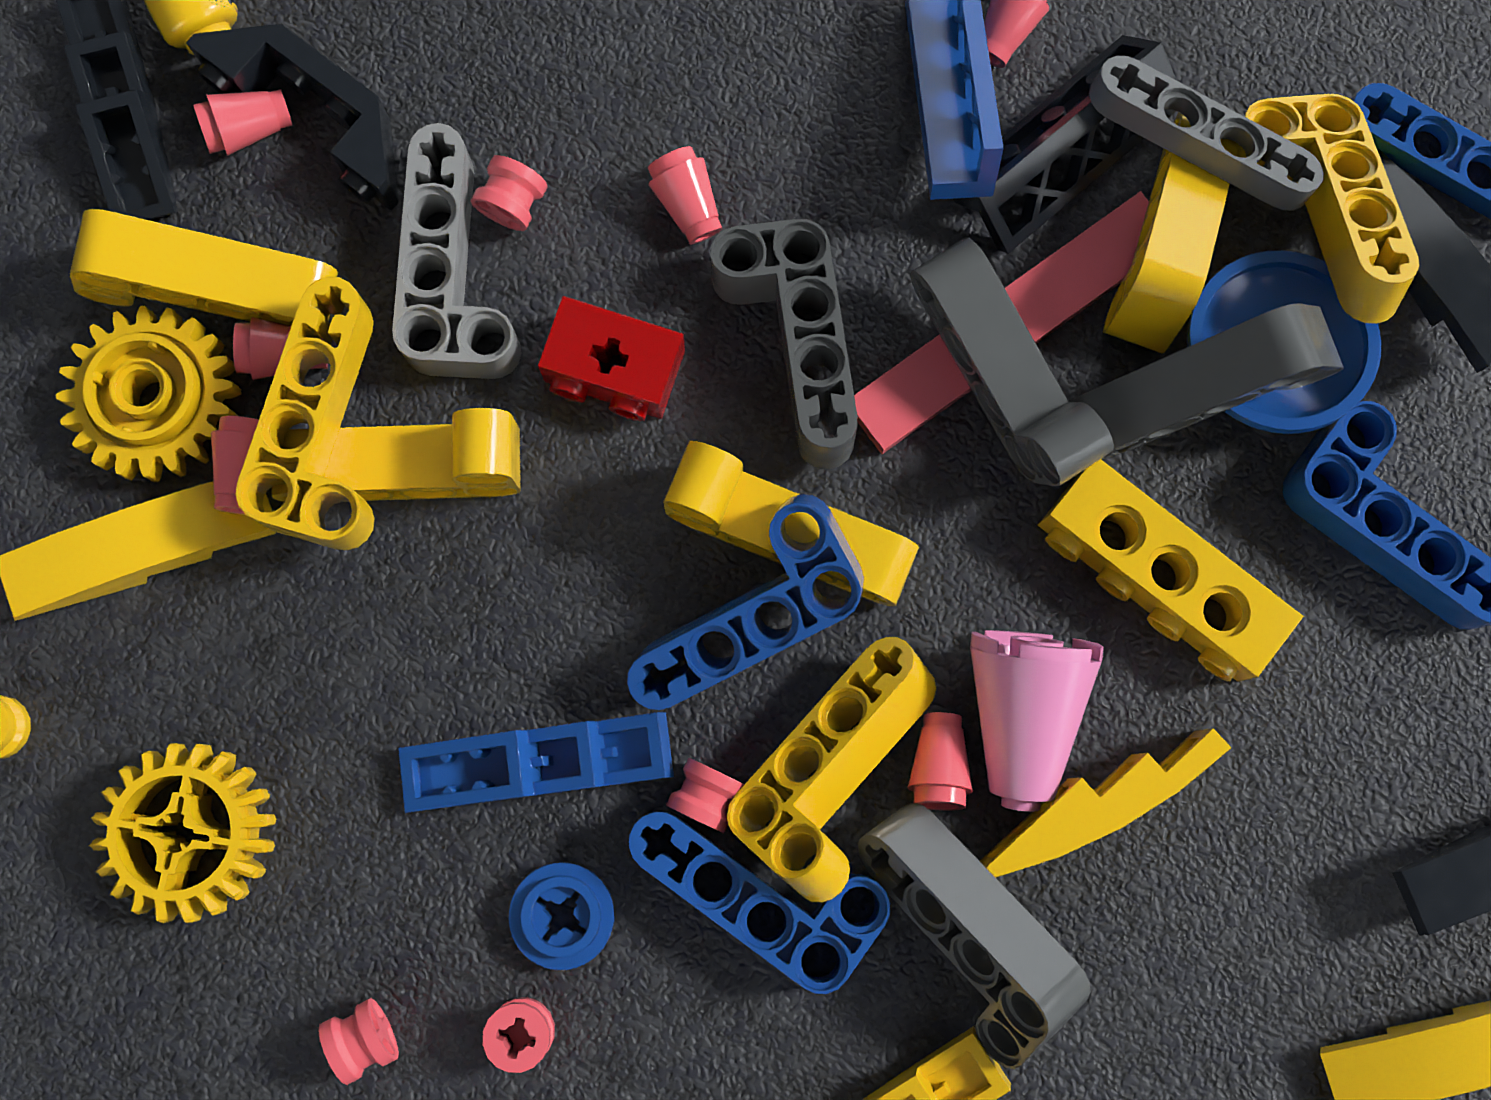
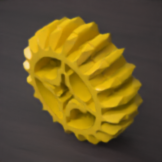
[89,743,277,923]

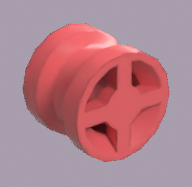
[470,155,548,231]
[666,758,745,833]
[483,997,555,1073]
[318,998,399,1085]

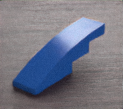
[398,712,674,813]

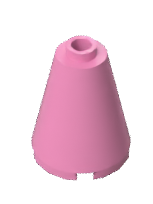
[970,630,1104,812]

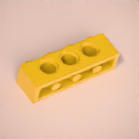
[1037,459,1304,682]

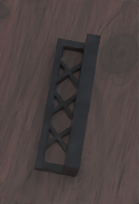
[953,35,1176,254]

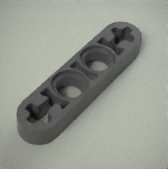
[1089,56,1324,211]

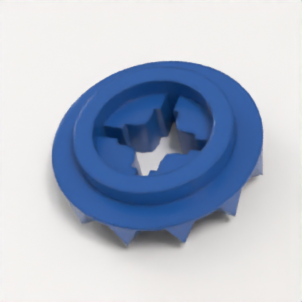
[509,862,615,970]

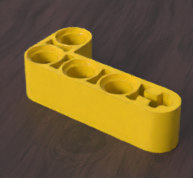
[1236,94,1419,324]
[1103,112,1239,353]
[70,209,338,326]
[235,276,375,550]
[272,408,520,501]
[663,441,919,607]
[727,637,936,903]

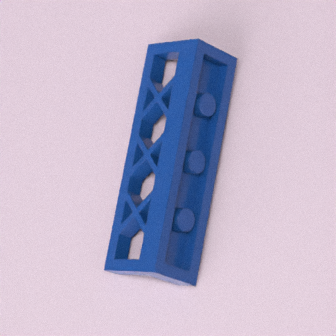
[905,0,1004,200]

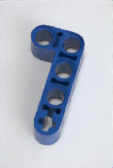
[1283,401,1491,630]
[627,494,864,710]
[629,811,890,994]

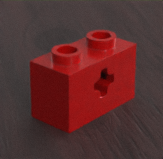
[538,296,685,421]

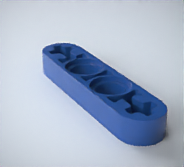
[1352,83,1491,219]

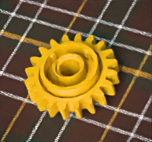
[56,306,241,482]

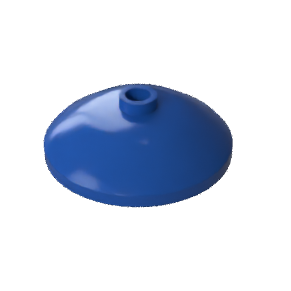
[1187,251,1381,434]

